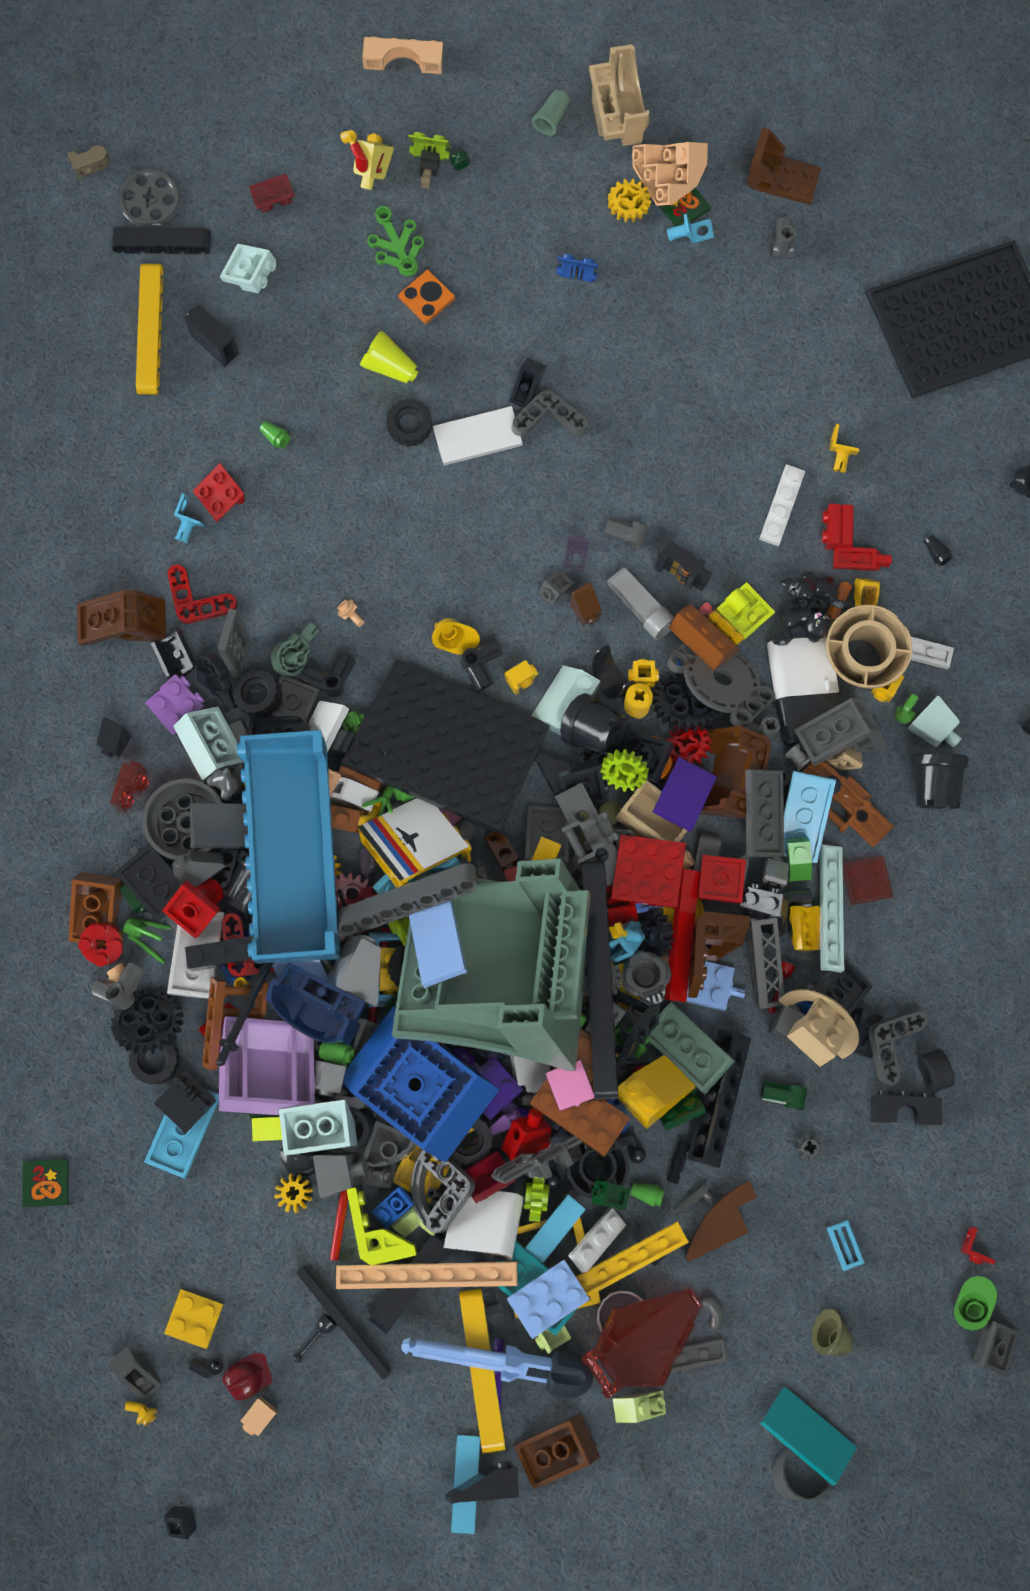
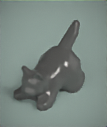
[207,764,246,802]

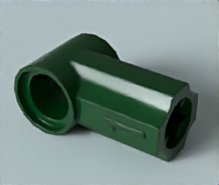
[761,1081,807,1110]

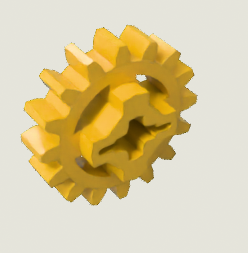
[608,179,651,222]

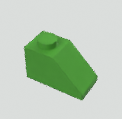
[786,837,812,882]

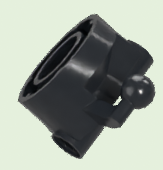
[544,1134,646,1200]

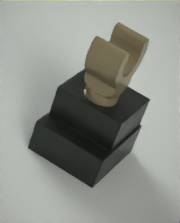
[420,150,440,189]

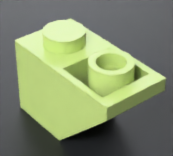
[613,1390,666,1423]

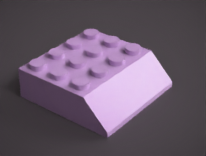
[219,1016,315,1115]

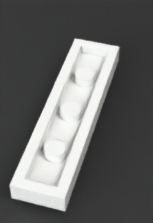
[759,465,805,546]

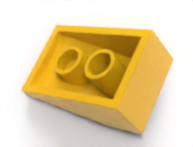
[618,1055,696,1129]

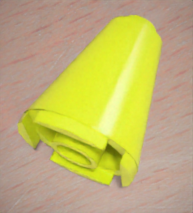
[360,331,418,384]

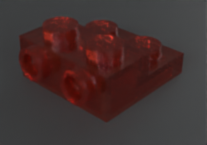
[110,761,149,814]

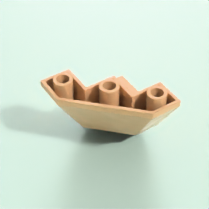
[632,142,708,206]

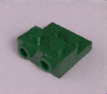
[659,1088,706,1131]

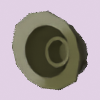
[812,1309,854,1357]

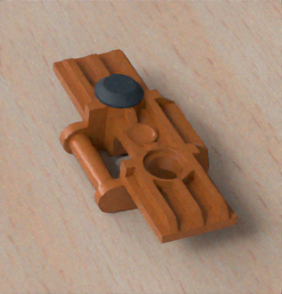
[802,761,894,847]

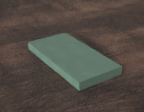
[649,1002,735,1094]

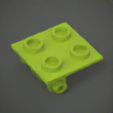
[408,132,451,161]

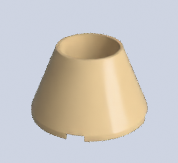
[826,605,912,689]

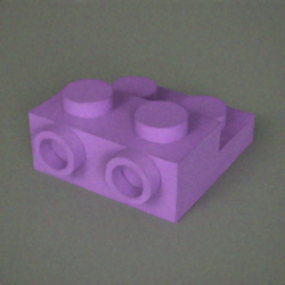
[145,674,206,735]

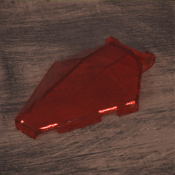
[581,1288,703,1398]

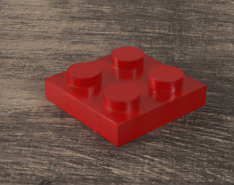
[698,855,746,904]

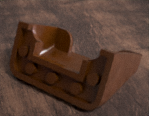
[700,726,771,819]

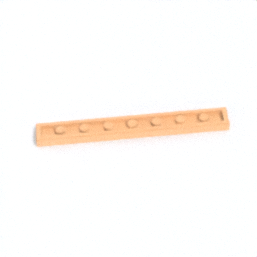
[336,1262,518,1289]

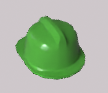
[954,1276,997,1331]

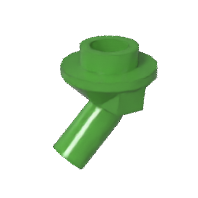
[894,694,919,724]

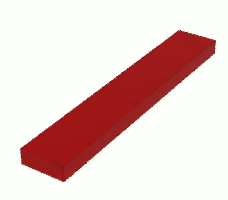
[665,869,700,1002]

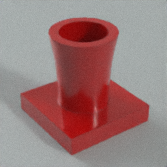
[162,878,223,939]

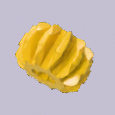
[275,1174,313,1213]

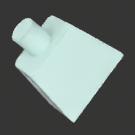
[907,696,962,748]

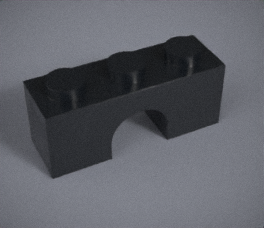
[185,936,254,972]
[871,1090,942,1125]

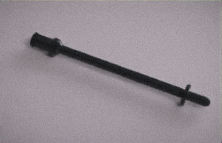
[216,962,274,1066]

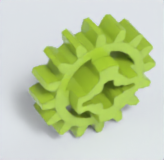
[601,749,649,791]
[524,1177,549,1222]

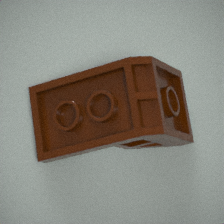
[747,127,822,205]
[77,590,166,646]
[688,912,750,998]

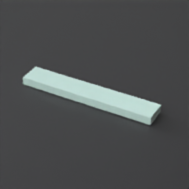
[819,844,844,972]

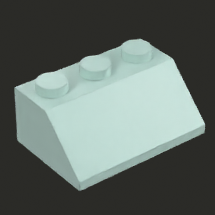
[531,665,600,736]
[173,707,244,781]
[279,1100,357,1155]

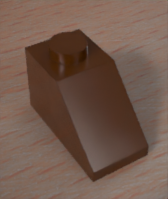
[570,582,602,625]

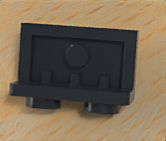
[151,630,195,679]
[850,1008,882,1059]

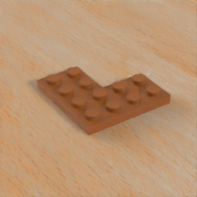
[530,1030,630,1157]

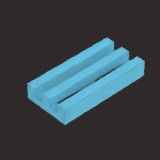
[826,1220,865,1271]

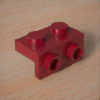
[249,174,295,213]
[464,1151,515,1204]

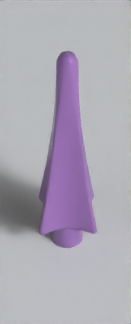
[472,1109,521,1144]

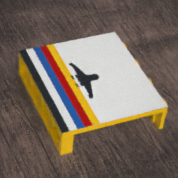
[358,798,472,888]

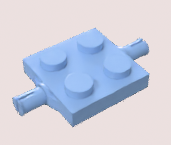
[686,961,746,1012]

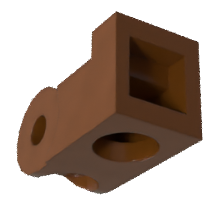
[484,831,519,872]

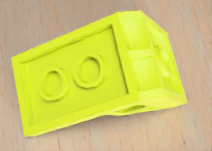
[347,1187,418,1265]

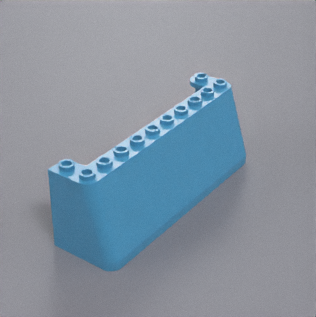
[237,730,340,963]

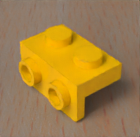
[789,906,820,952]

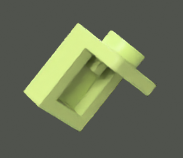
[535,1326,572,1354]

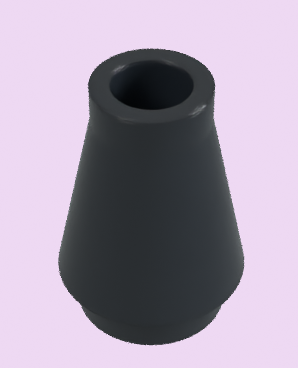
[924,535,953,566]

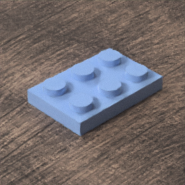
[507,1260,590,1339]

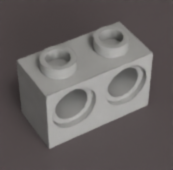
[314,1060,346,1097]

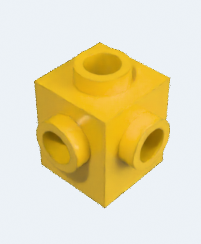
[628,659,659,688]

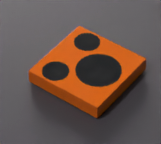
[398,269,455,324]

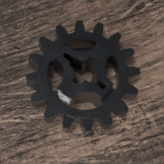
[641,909,674,957]

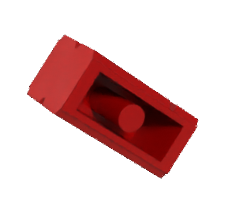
[822,504,854,550]

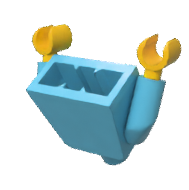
[609,921,645,963]

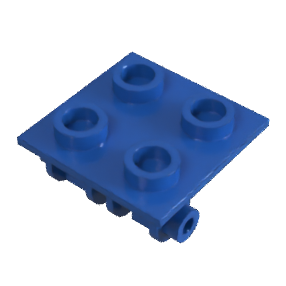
[556,254,599,283]

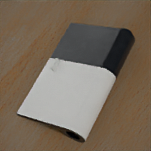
[767,638,841,746]
[443,1145,528,1262]

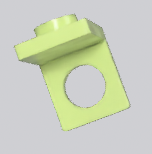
[392,1206,435,1237]

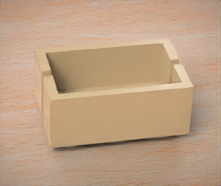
[615,780,687,842]

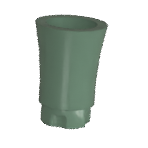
[532,90,570,136]

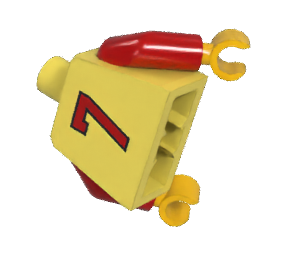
[340,130,394,190]

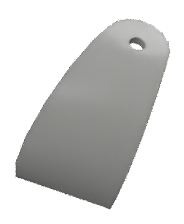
[596,1289,649,1347]

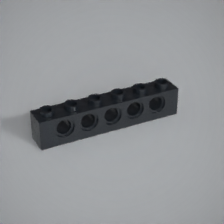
[687,1029,751,1168]

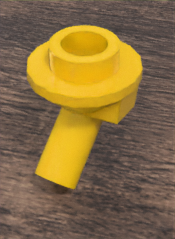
[125,1401,158,1426]

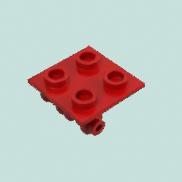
[193,463,245,522]

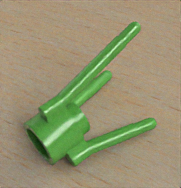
[123,917,171,964]

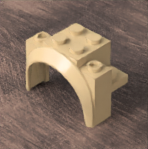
[589,44,650,146]

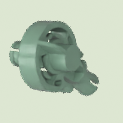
[271,623,319,676]

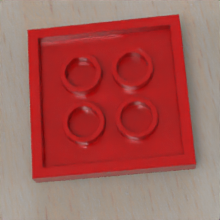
[611,835,686,909]

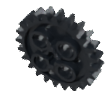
[652,673,720,733]
[111,988,184,1055]

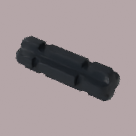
[667,1140,690,1184]

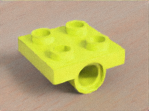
[716,582,775,641]

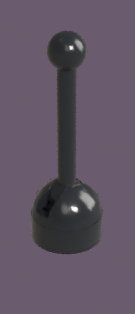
[293,1313,337,1363]

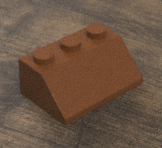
[669,603,740,670]

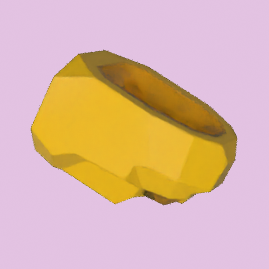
[854,578,880,607]

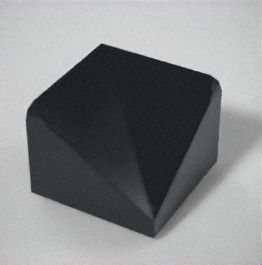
[164,1506,197,1540]

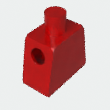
[501,1108,551,1160]

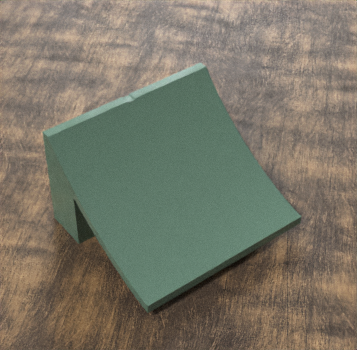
[392,859,591,1071]

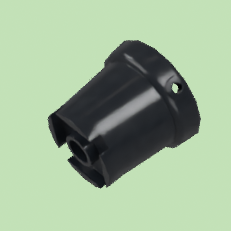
[560,693,631,755]
[911,752,969,809]
[222,849,252,915]

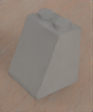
[326,934,381,1006]

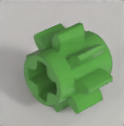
[342,711,365,735]

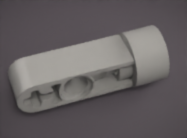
[607,567,675,640]

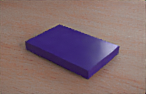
[652,757,717,832]

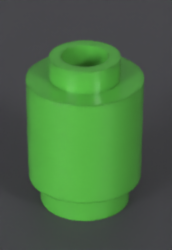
[319,1042,354,1066]

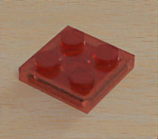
[843,855,894,906]

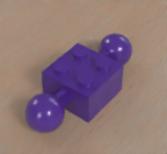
[450,1045,529,1121]

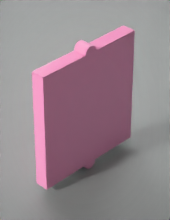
[546,1060,595,1111]

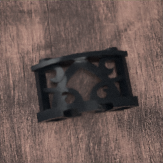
[588,988,659,1086]

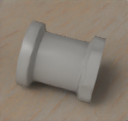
[784,744,811,772]

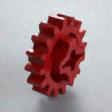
[666,726,712,765]

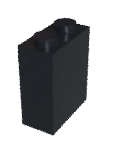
[185,304,239,367]

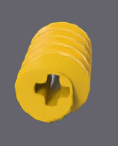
[624,683,653,719]

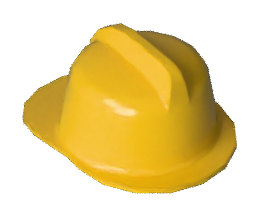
[432,618,480,655]

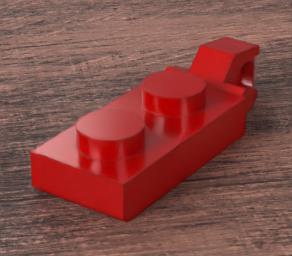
[833,546,892,571]

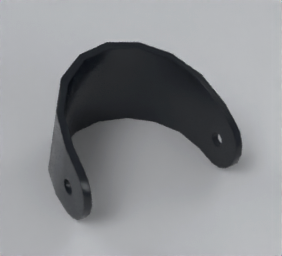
[592,645,636,699]

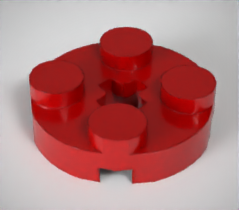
[78,922,124,967]

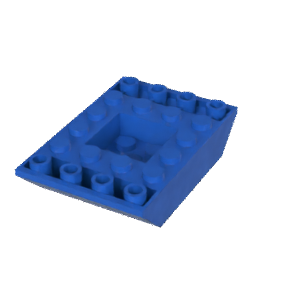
[343,1006,500,1162]

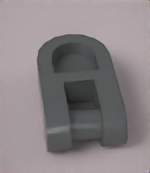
[329,1088,369,1109]

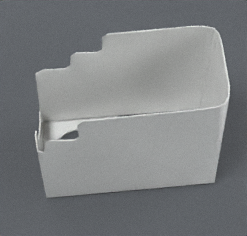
[510,1055,551,1094]

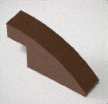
[684,1181,757,1262]

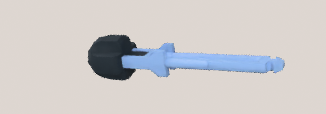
[401,1338,594,1398]

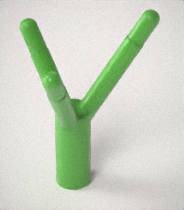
[362,786,393,817]

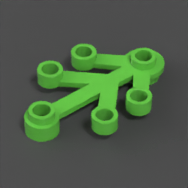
[367,206,424,277]

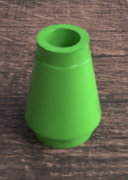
[260,421,290,449]
[631,1182,665,1207]

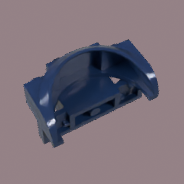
[266,962,367,1046]

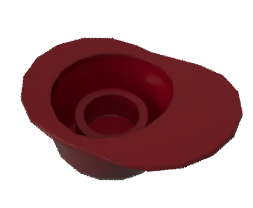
[222,1353,272,1401]

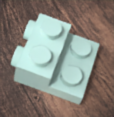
[220,243,276,294]

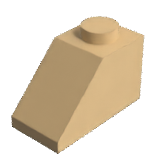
[825,746,863,770]

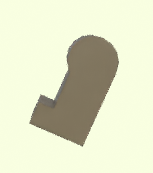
[67,145,109,178]

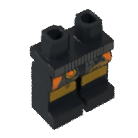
[654,540,712,591]

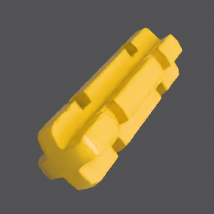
[708,611,744,645]

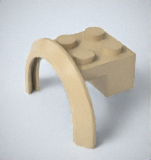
[778,989,859,1067]

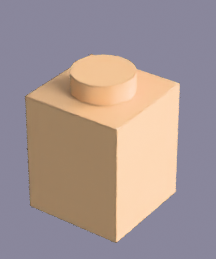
[241,1396,278,1436]

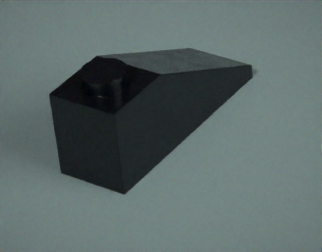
[445,1461,519,1503]

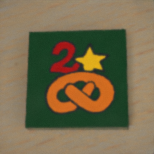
[659,188,711,227]
[22,1159,69,1207]

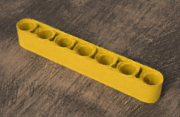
[136,264,164,395]
[459,1288,506,1454]

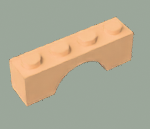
[363,36,443,74]

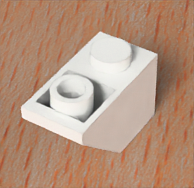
[330,777,379,812]

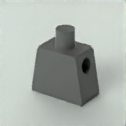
[313,1152,369,1199]

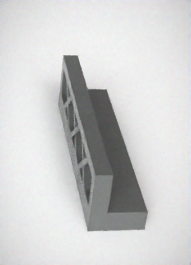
[747,918,784,1009]

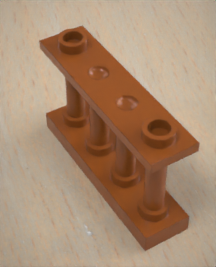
[202,977,269,1070]

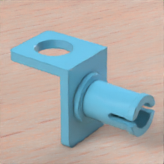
[667,214,714,243]
[174,493,205,544]

